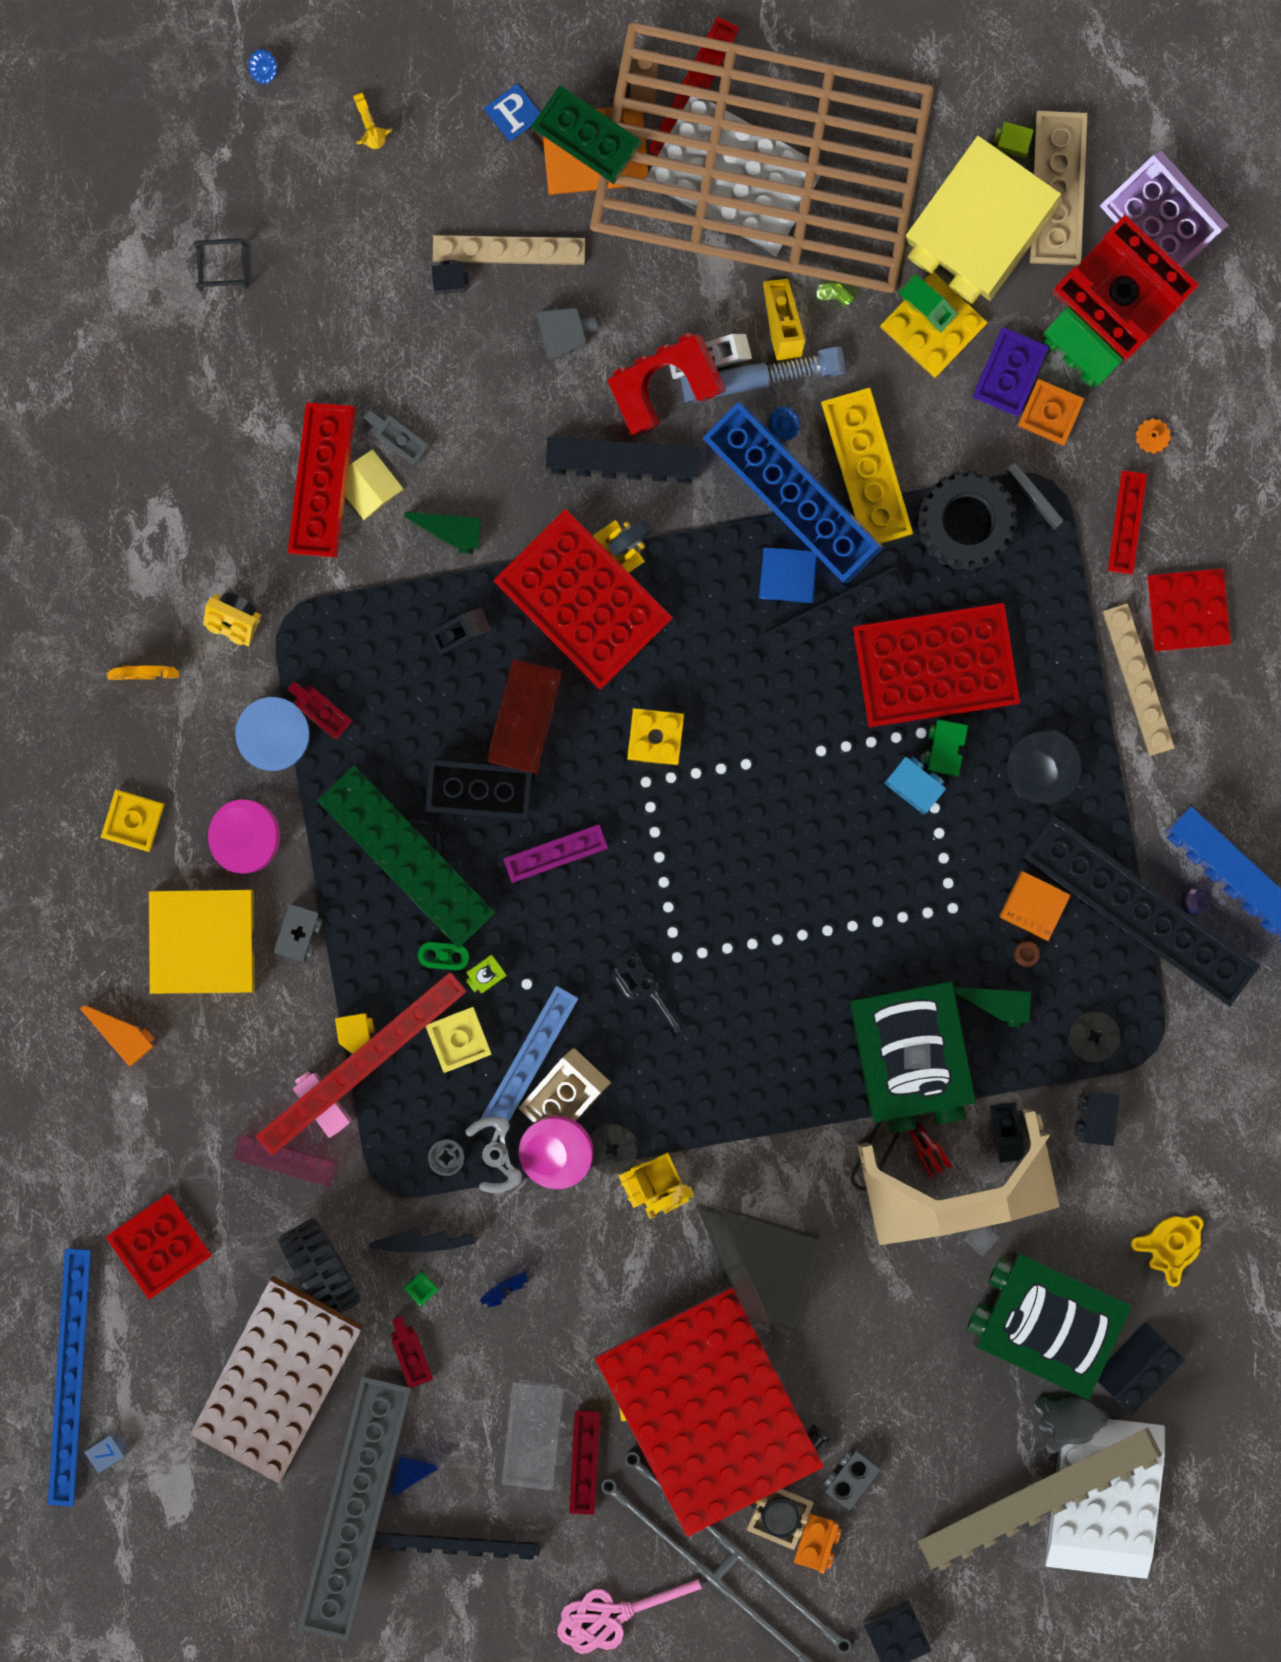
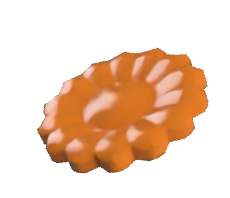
[1136,418,1171,454]

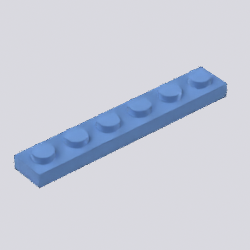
[481,986,579,1128]

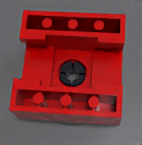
[1052,215,1199,363]

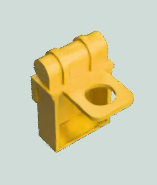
[618,1153,683,1208]

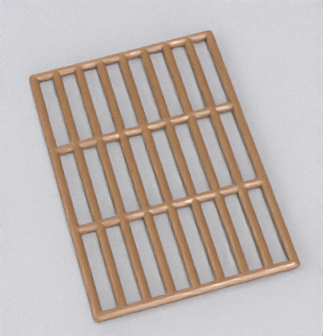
[590,22,934,293]

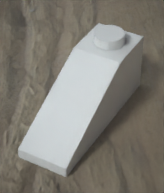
[670,334,752,379]

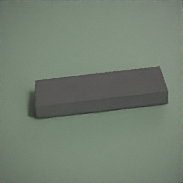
[1006,463,1063,530]

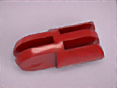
[909,1123,953,1179]

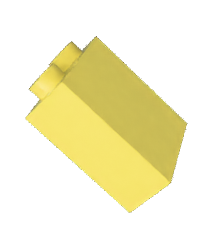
[906,136,1062,304]

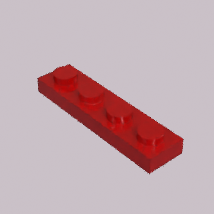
[1107,470,1147,575]

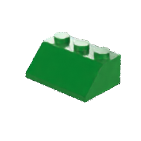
[1042,307,1123,388]

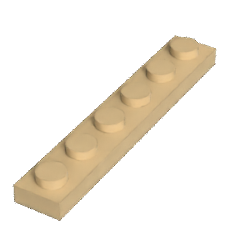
[433,235,585,265]
[1102,603,1174,756]

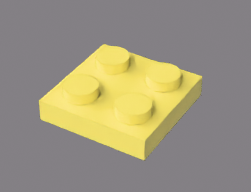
[426,1007,492,1073]

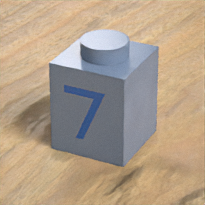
[85,1433,127,1474]

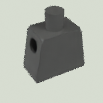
[536,308,598,362]

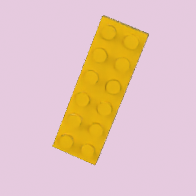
[821,388,913,544]

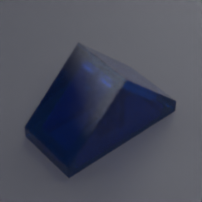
[392,1454,439,1496]

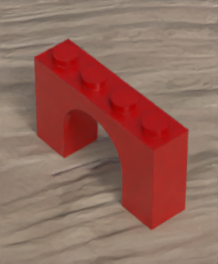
[607,333,727,435]

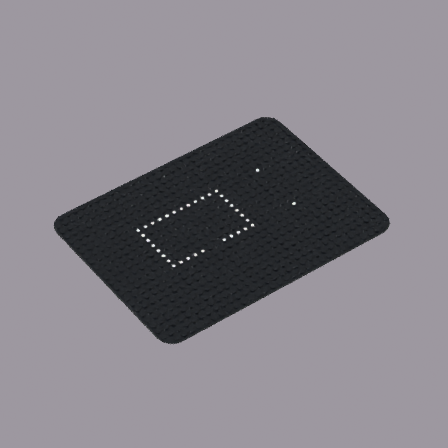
[275,473,1165,1197]

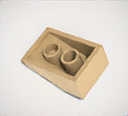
[519,1048,611,1123]

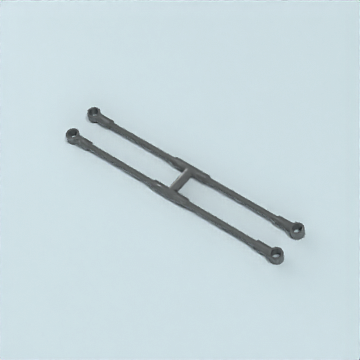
[601,1451,851,1662]

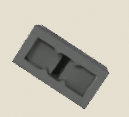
[824,1449,880,1511]

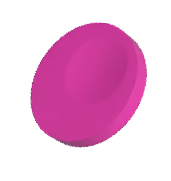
[208,799,280,873]
[519,1116,594,1189]

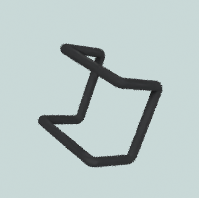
[194,238,249,291]

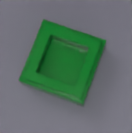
[403,1271,439,1307]

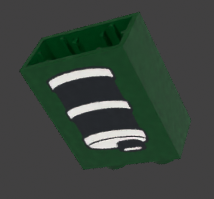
[849,982,976,1134]
[966,1251,1132,1400]

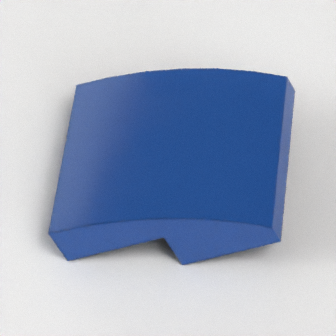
[759,548,818,603]

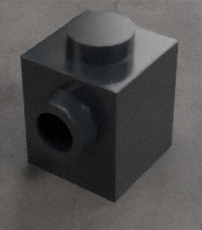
[431,260,469,295]

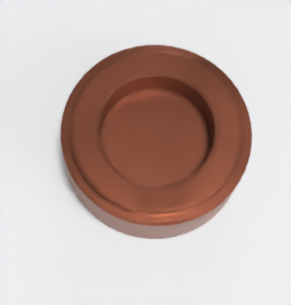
[1014,941,1040,967]

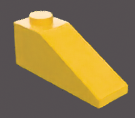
[763,279,805,360]

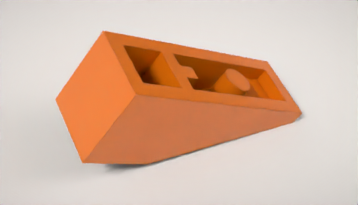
[80,1005,156,1067]

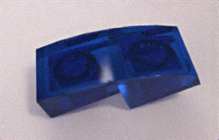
[480,1271,529,1308]

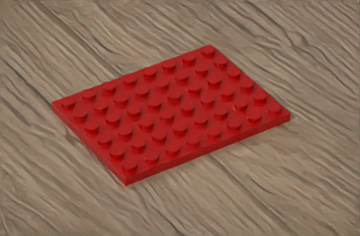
[594,1286,824,1537]

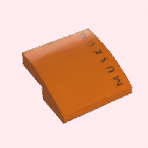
[999,871,1070,941]

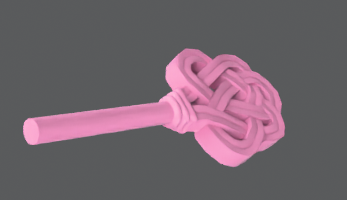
[558,1579,702,1654]

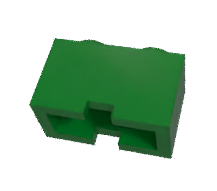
[923,720,968,777]

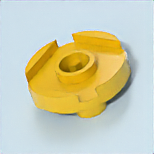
[645,1184,695,1219]

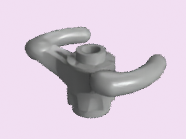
[466,1116,522,1193]

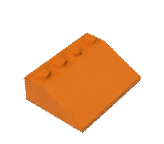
[543,107,648,195]

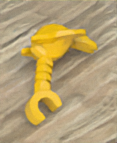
[353,92,392,149]

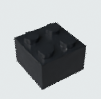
[1075,1090,1120,1146]
[863,1600,932,1662]

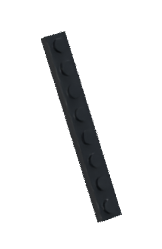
[372,1532,540,1560]

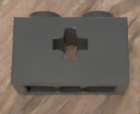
[274,904,323,962]

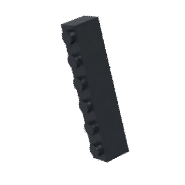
[545,437,700,484]

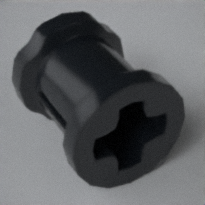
[808,1424,830,1451]

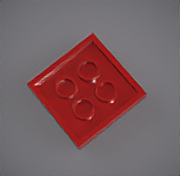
[1147,569,1231,652]
[105,1193,213,1300]

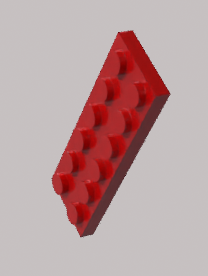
[287,402,356,558]

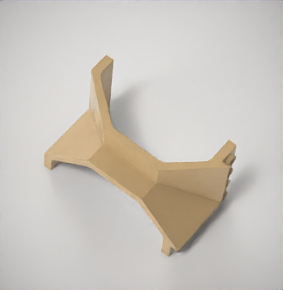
[857,1108,1060,1245]

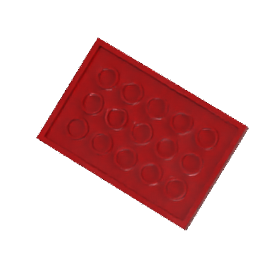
[493,509,673,690]
[853,603,1020,728]

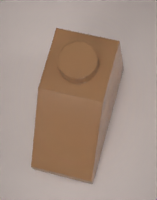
[630,51,658,104]

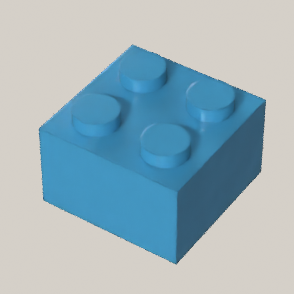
[884,757,946,815]

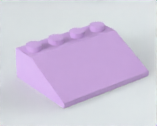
[1100,151,1229,268]

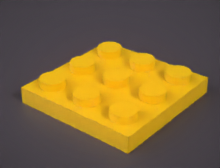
[880,272,988,378]

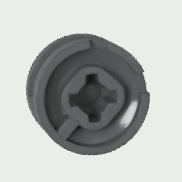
[428,1139,465,1176]

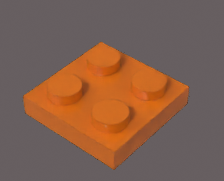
[1018,379,1084,446]

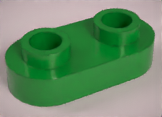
[418,942,469,970]

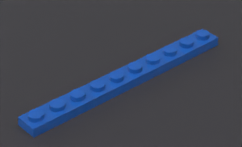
[48,1248,92,1506]

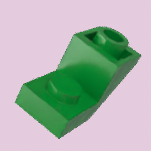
[898,274,957,333]

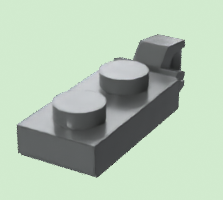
[363,410,430,467]

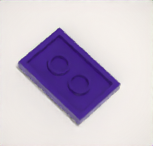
[972,327,1049,418]

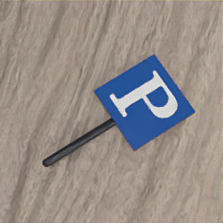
[483,84,545,157]

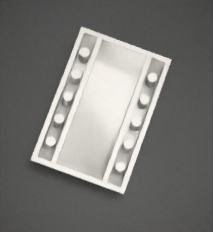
[1045,1419,1165,1579]

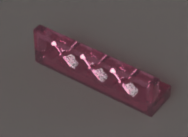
[233,1134,338,1187]

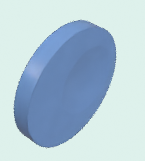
[235,697,310,771]

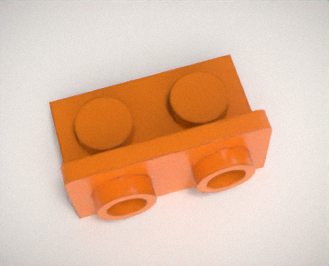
[793,1513,842,1574]

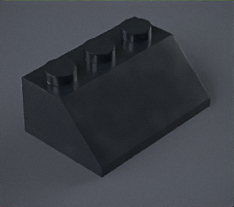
[1098,1322,1186,1415]

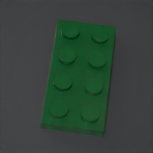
[531,85,643,185]

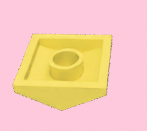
[345,449,404,520]

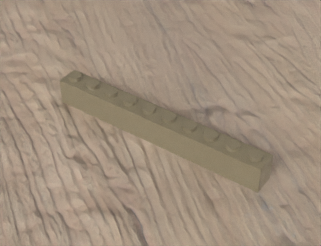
[918,1428,1163,1571]

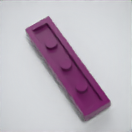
[503,825,608,883]

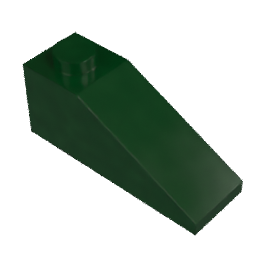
[404,512,482,555]
[953,987,1031,1027]

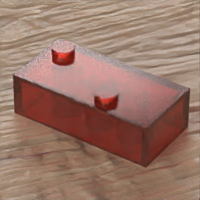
[488,659,562,774]

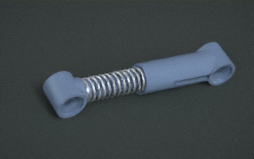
[680,347,846,404]

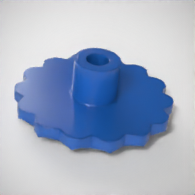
[248,49,278,84]
[769,406,801,441]

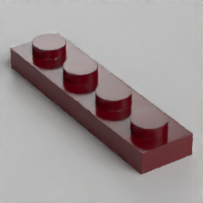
[569,1410,600,1515]

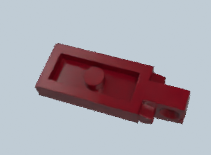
[288,682,353,740]
[391,1315,434,1388]

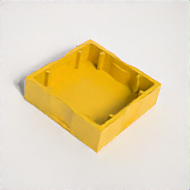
[149,890,255,994]

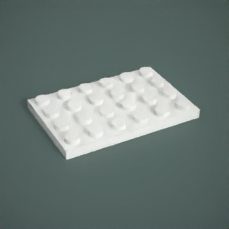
[645,96,822,256]

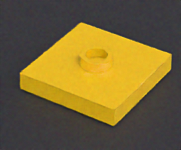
[100,789,165,852]

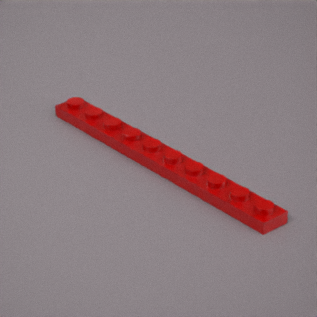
[255,972,467,1156]

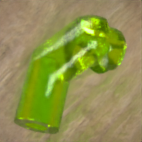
[816,283,854,308]

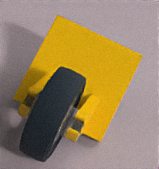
[593,520,652,572]

